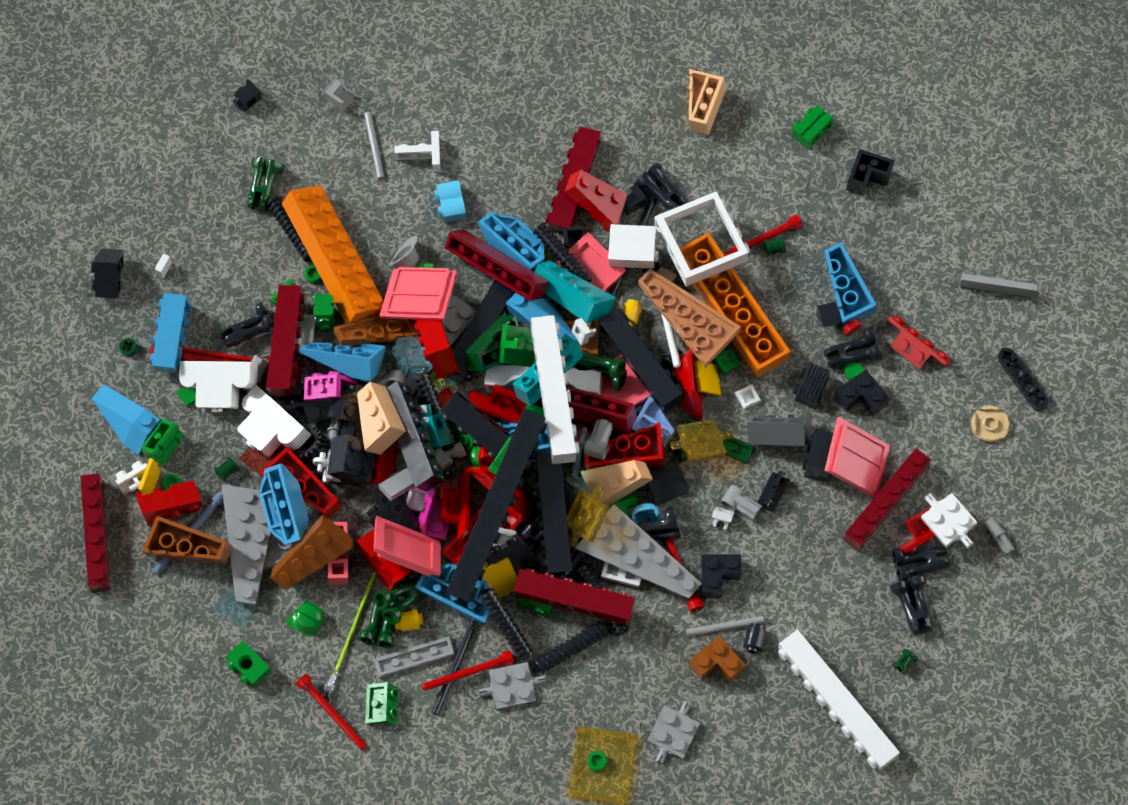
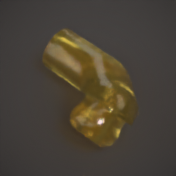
[431,370,446,389]

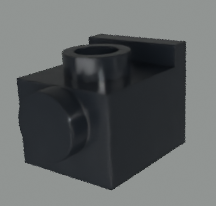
[232,79,262,112]

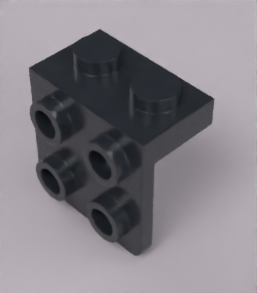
[645,458,689,506]
[365,496,420,531]
[489,533,540,577]

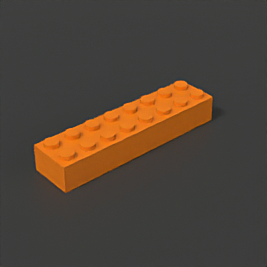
[282,185,384,323]
[679,233,790,378]

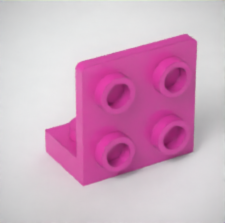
[304,371,357,401]
[418,489,450,542]

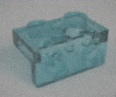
[392,336,430,379]

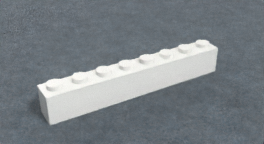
[531,315,579,464]
[778,629,900,771]

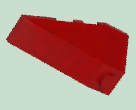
[441,503,522,565]

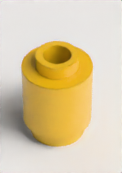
[621,299,642,327]
[395,610,423,632]

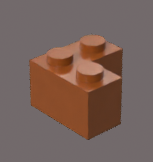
[689,636,746,683]

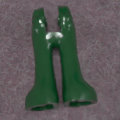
[247,157,286,211]
[575,350,627,391]
[375,576,426,625]
[358,599,398,648]

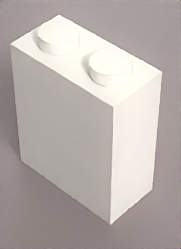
[608,224,660,269]

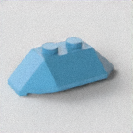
[478,212,544,270]
[259,464,309,545]
[415,563,489,623]

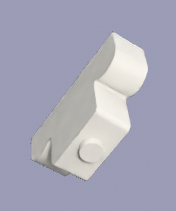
[179,361,258,412]
[238,385,311,457]

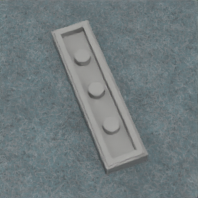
[959,273,1038,297]
[379,448,452,501]
[374,636,455,679]

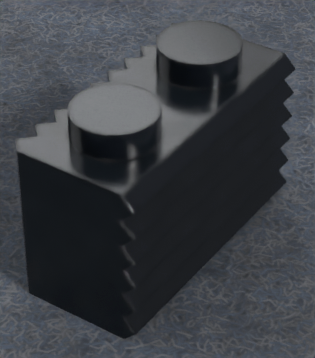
[793,362,831,409]

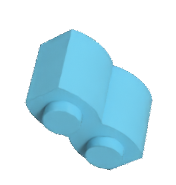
[434,180,466,223]

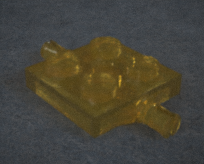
[670,419,733,463]
[566,484,610,547]

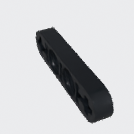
[997,347,1049,411]

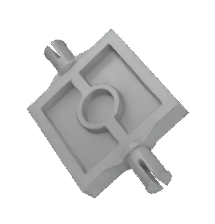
[478,662,546,710]
[647,701,700,765]

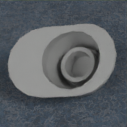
[389,236,419,268]

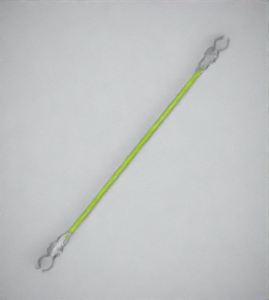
[319,492,409,707]

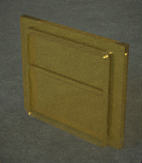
[567,726,637,805]

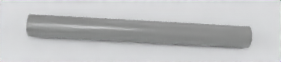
[364,112,385,180]
[686,616,765,637]

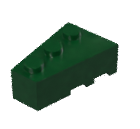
[464,315,519,372]

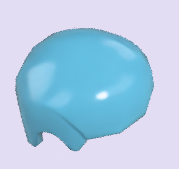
[632,503,661,523]

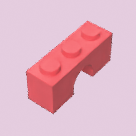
[328,522,348,585]

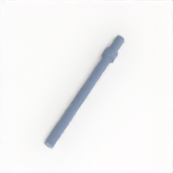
[152,483,232,576]

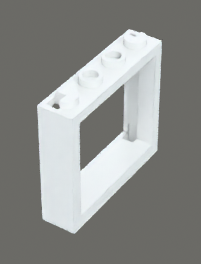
[654,192,750,286]

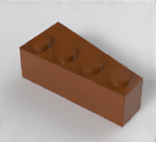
[271,515,353,590]
[142,516,233,564]

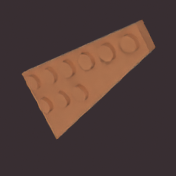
[638,269,741,368]

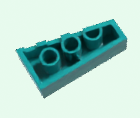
[535,261,616,323]

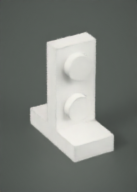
[394,131,441,172]

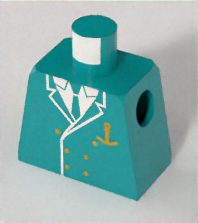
[419,404,451,447]

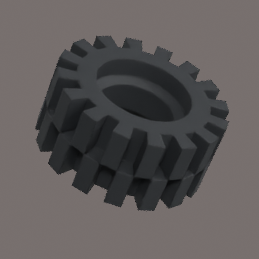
[293,427,330,465]

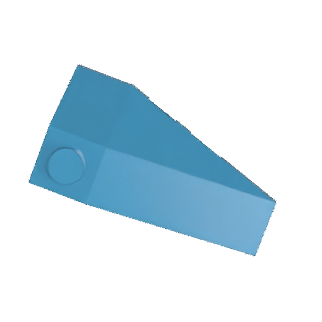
[506,293,578,342]
[299,342,385,382]
[92,384,161,456]

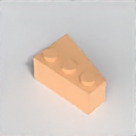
[689,69,727,135]
[357,382,406,455]
[581,460,653,507]

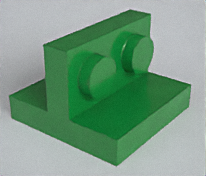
[498,324,534,367]

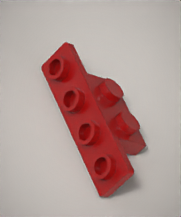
[887,315,952,369]
[468,384,527,423]
[440,467,471,540]
[898,506,936,554]

